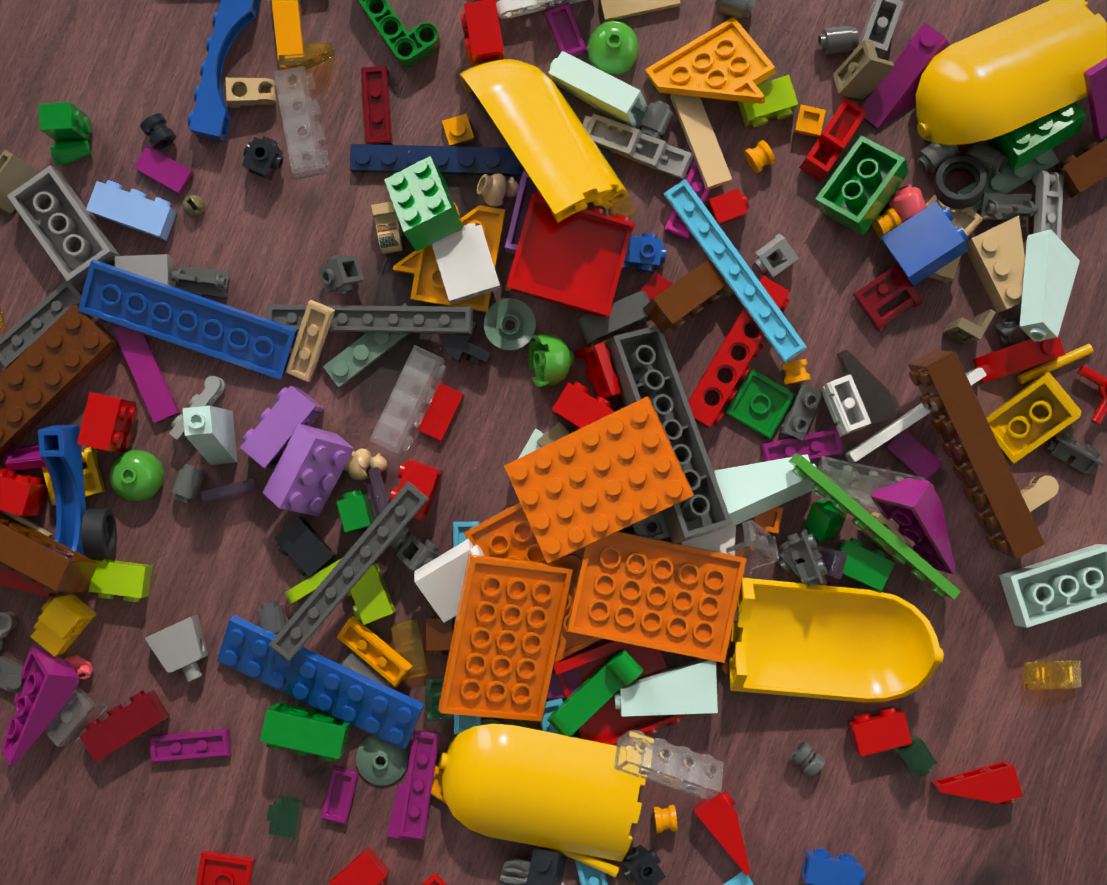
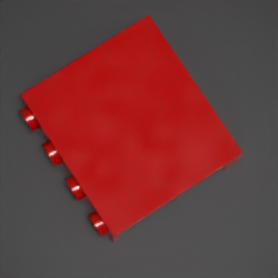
[505,192,636,319]
[553,640,687,746]

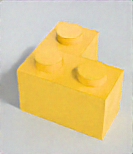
[30,594,97,657]

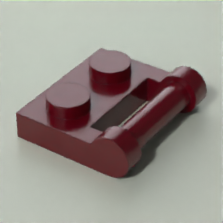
[853,264,923,332]

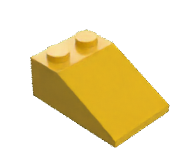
[986,371,1082,463]

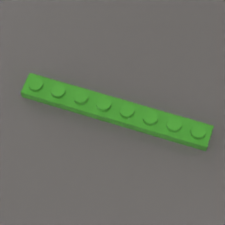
[788,454,961,599]

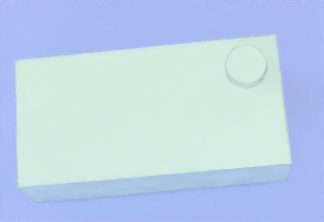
[999,544,1107,628]

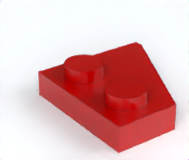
[574,342,621,398]

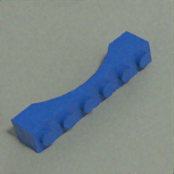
[188,0,261,143]
[38,425,86,556]

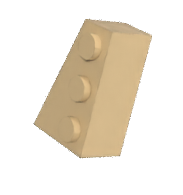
[965,216,1025,313]

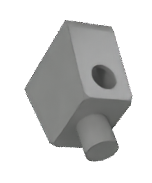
[145,615,208,682]

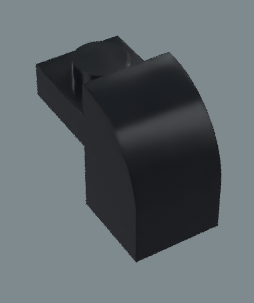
[443,322,492,366]

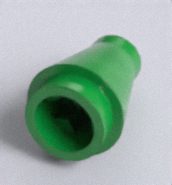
[50,140,92,167]

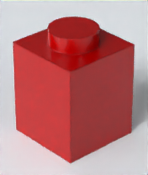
[706,188,749,227]

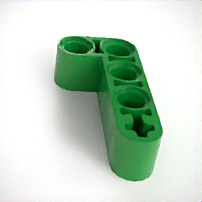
[356,0,440,67]
[547,649,643,737]

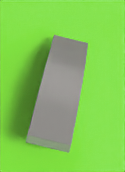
[587,113,693,180]

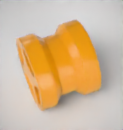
[744,140,776,173]
[872,208,902,240]
[781,359,811,385]
[653,805,678,834]

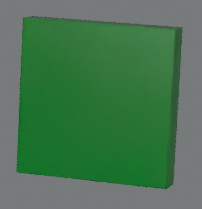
[724,368,796,439]

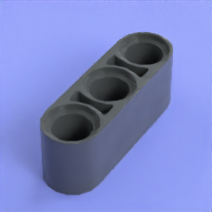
[577,291,651,346]

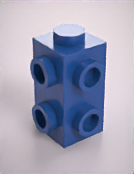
[622,233,667,272]
[801,848,865,885]

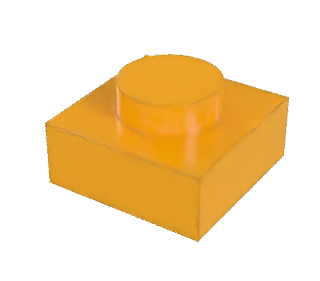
[794,105,826,138]
[442,113,475,146]

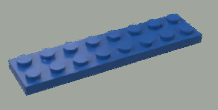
[78,260,297,380]
[217,615,424,750]

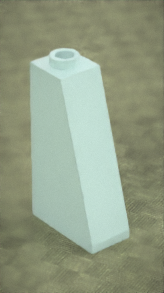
[548,51,648,129]
[1020,229,1080,342]
[182,406,237,465]
[714,454,816,528]
[615,658,718,717]

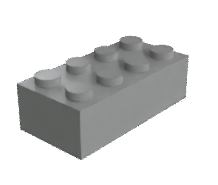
[7,166,120,286]

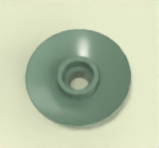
[484,298,536,351]
[356,734,408,786]

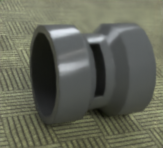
[788,740,826,778]

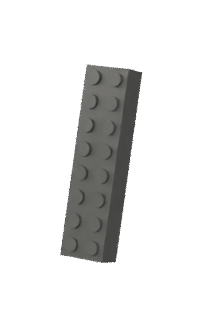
[605,326,732,545]

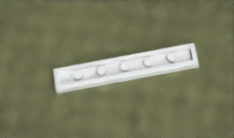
[845,367,986,463]

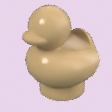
[477,173,519,207]
[343,448,387,480]

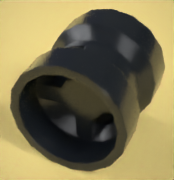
[140,113,176,150]

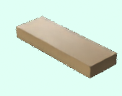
[600,0,681,22]
[285,300,335,382]

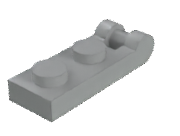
[1033,170,1064,240]
[169,376,226,441]

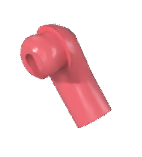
[63,655,93,680]

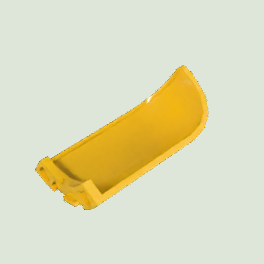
[916,0,1107,145]
[459,59,629,222]
[729,578,944,702]
[439,724,648,862]

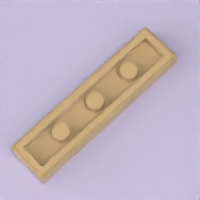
[670,94,732,190]

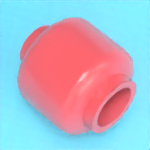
[888,184,927,222]

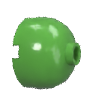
[587,21,639,76]
[528,334,574,387]
[109,450,165,502]

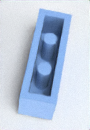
[86,180,177,241]

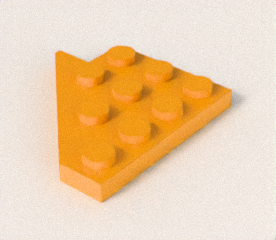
[645,17,776,104]
[393,205,505,313]

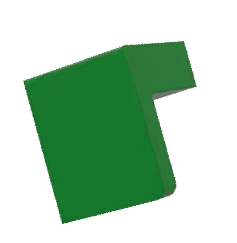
[804,497,848,542]

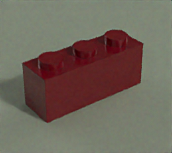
[79,690,170,763]

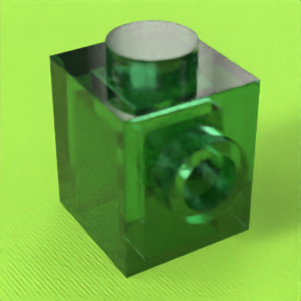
[425,679,454,721]
[893,735,937,777]
[267,794,304,838]

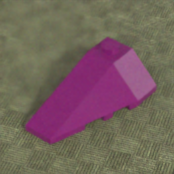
[861,22,950,129]
[870,478,956,574]
[2,646,79,766]

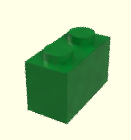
[38,102,92,141]
[336,490,376,532]
[829,537,895,591]

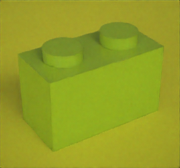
[737,75,798,127]
[89,559,153,602]
[347,563,396,625]

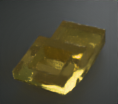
[279,42,335,73]
[391,619,429,680]
[1024,660,1082,690]

